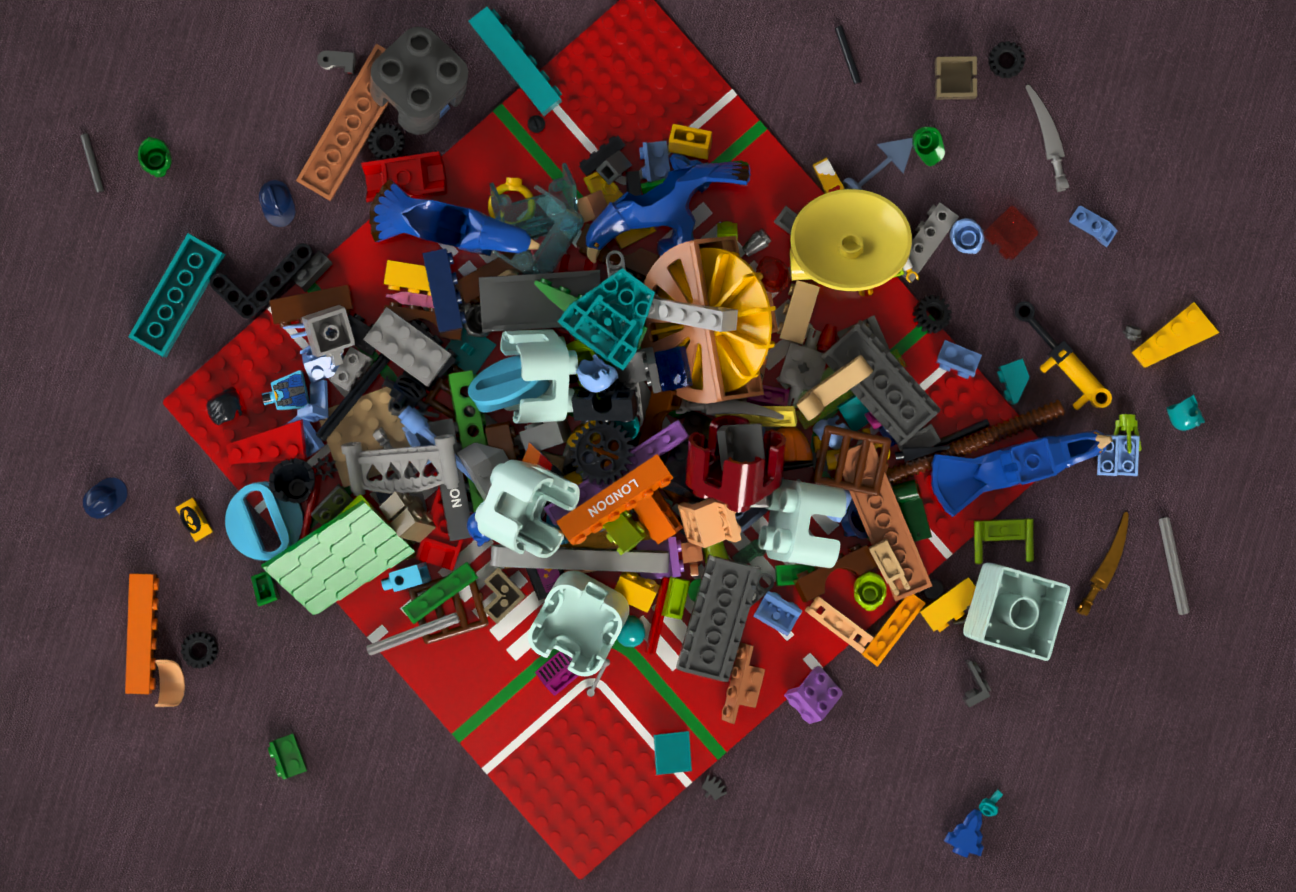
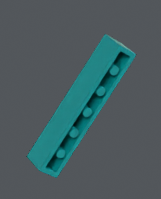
[469,7,562,116]

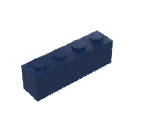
[423,248,466,333]

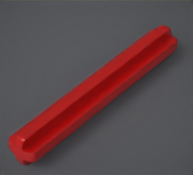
[645,577,670,655]

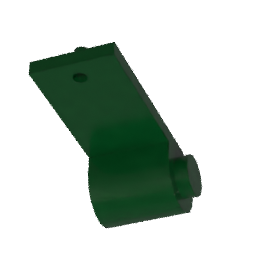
[892,479,932,542]

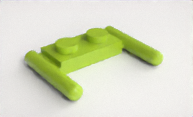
[974,518,1034,565]

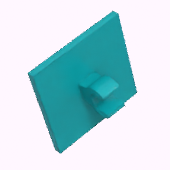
[445,327,496,374]

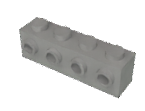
[902,203,959,282]

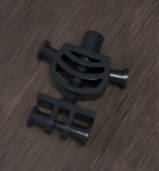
[382,370,439,414]

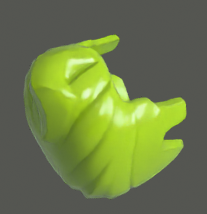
[854,572,886,611]

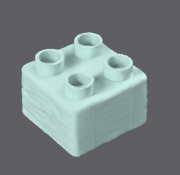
[963,562,1070,661]

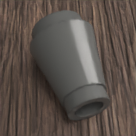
[742,229,772,257]

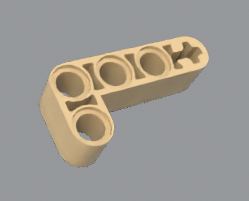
[796,355,873,421]

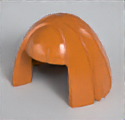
[777,427,813,461]

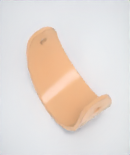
[155,660,185,707]

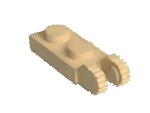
[868,539,911,596]

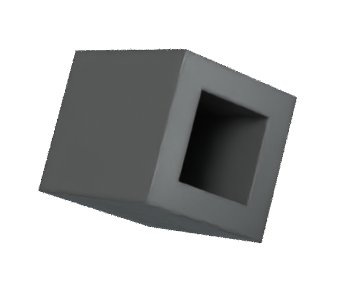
[596,150,632,185]

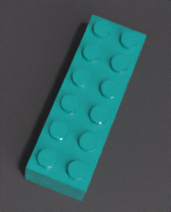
[128,233,226,358]

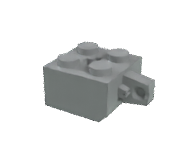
[302,305,355,366]
[514,418,571,451]

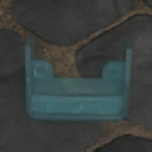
[490,163,578,239]
[492,185,584,274]

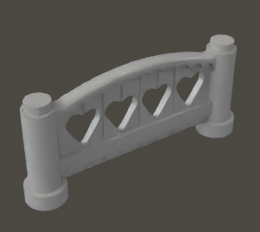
[341,434,459,496]

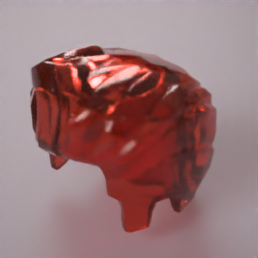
[756,256,790,293]

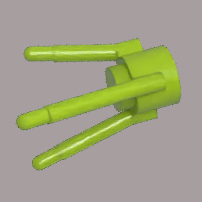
[1113,414,1142,454]

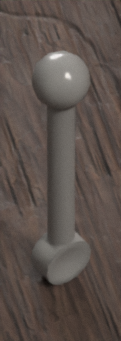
[587,659,610,697]

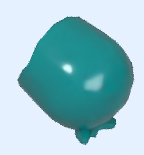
[1166,394,1205,431]

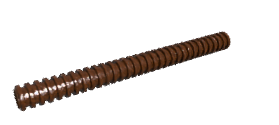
[885,399,1065,484]

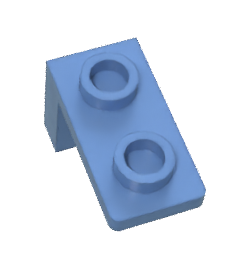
[1069,206,1118,247]
[297,380,329,423]

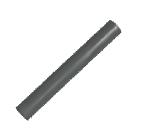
[80,133,104,193]

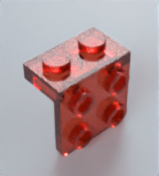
[983,206,1038,261]

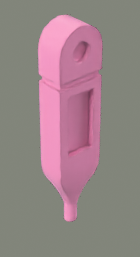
[386,292,434,308]

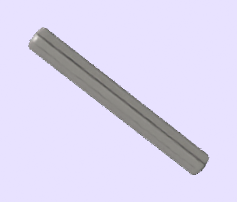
[1159,517,1190,615]
[366,613,460,655]

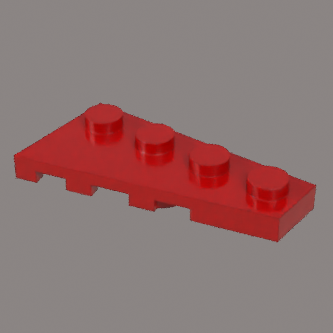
[227,419,307,464]

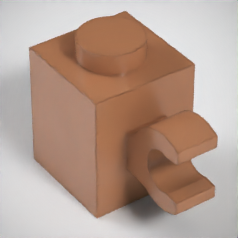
[575,190,608,223]
[681,542,703,576]

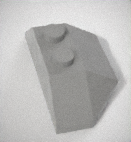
[457,443,509,501]

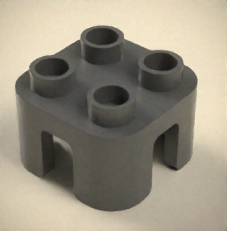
[370,27,468,135]

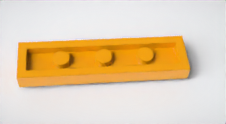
[861,594,926,667]

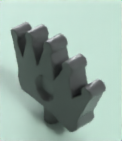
[702,775,727,800]

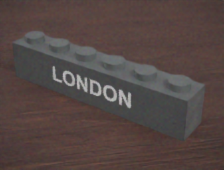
[428,418,473,541]

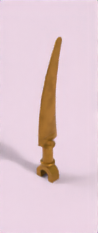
[1076,512,1129,616]

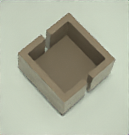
[935,56,977,100]
[379,491,436,542]

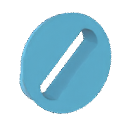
[468,355,550,412]
[225,481,304,561]

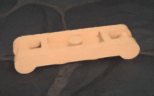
[804,596,873,654]

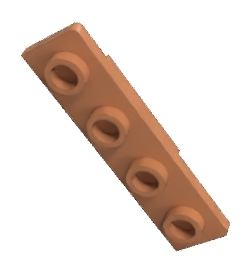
[721,643,765,724]

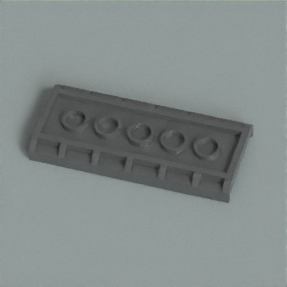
[479,270,600,332]
[820,320,941,446]
[676,554,761,682]

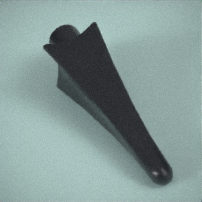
[895,445,950,462]

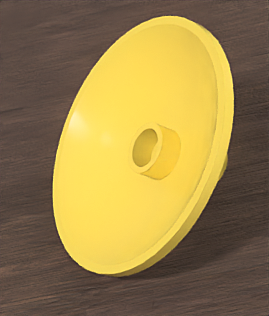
[790,189,912,291]

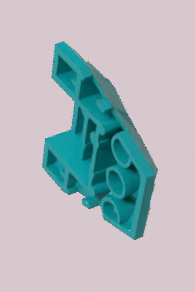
[557,268,655,370]

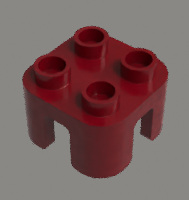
[685,415,786,512]

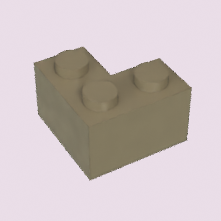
[483,567,527,624]

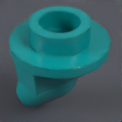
[979,789,1004,816]

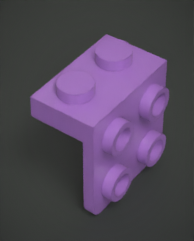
[637,536,684,579]
[784,666,842,724]

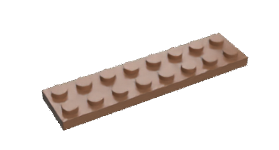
[296,44,389,201]
[834,442,932,601]

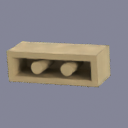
[777,280,820,345]

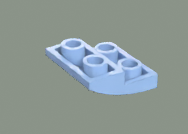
[1097,435,1140,476]

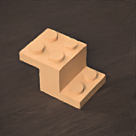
[677,498,742,548]

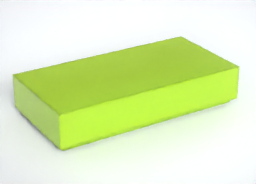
[662,576,690,620]

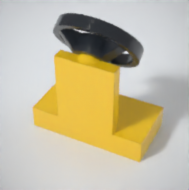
[176,498,213,542]

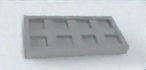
[363,307,452,387]

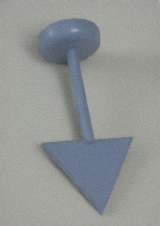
[842,138,913,190]

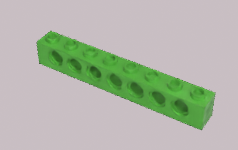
[447,370,488,513]

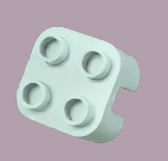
[500,329,578,424]
[475,460,580,558]
[758,479,847,568]
[528,571,629,676]

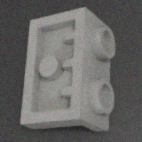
[331,347,374,392]

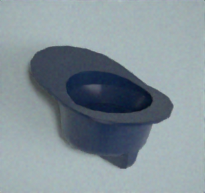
[259,180,296,227]
[83,478,127,519]
[841,499,868,539]

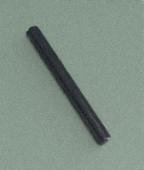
[316,353,390,441]

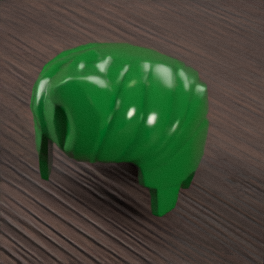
[138,137,172,178]

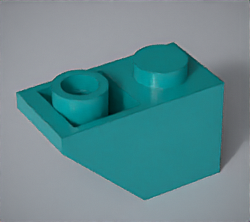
[997,358,1029,404]

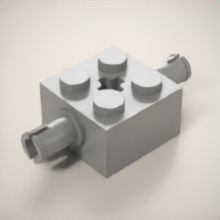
[778,328,826,408]

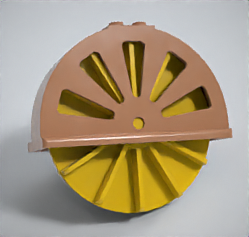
[640,236,778,404]

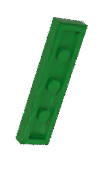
[402,562,479,624]

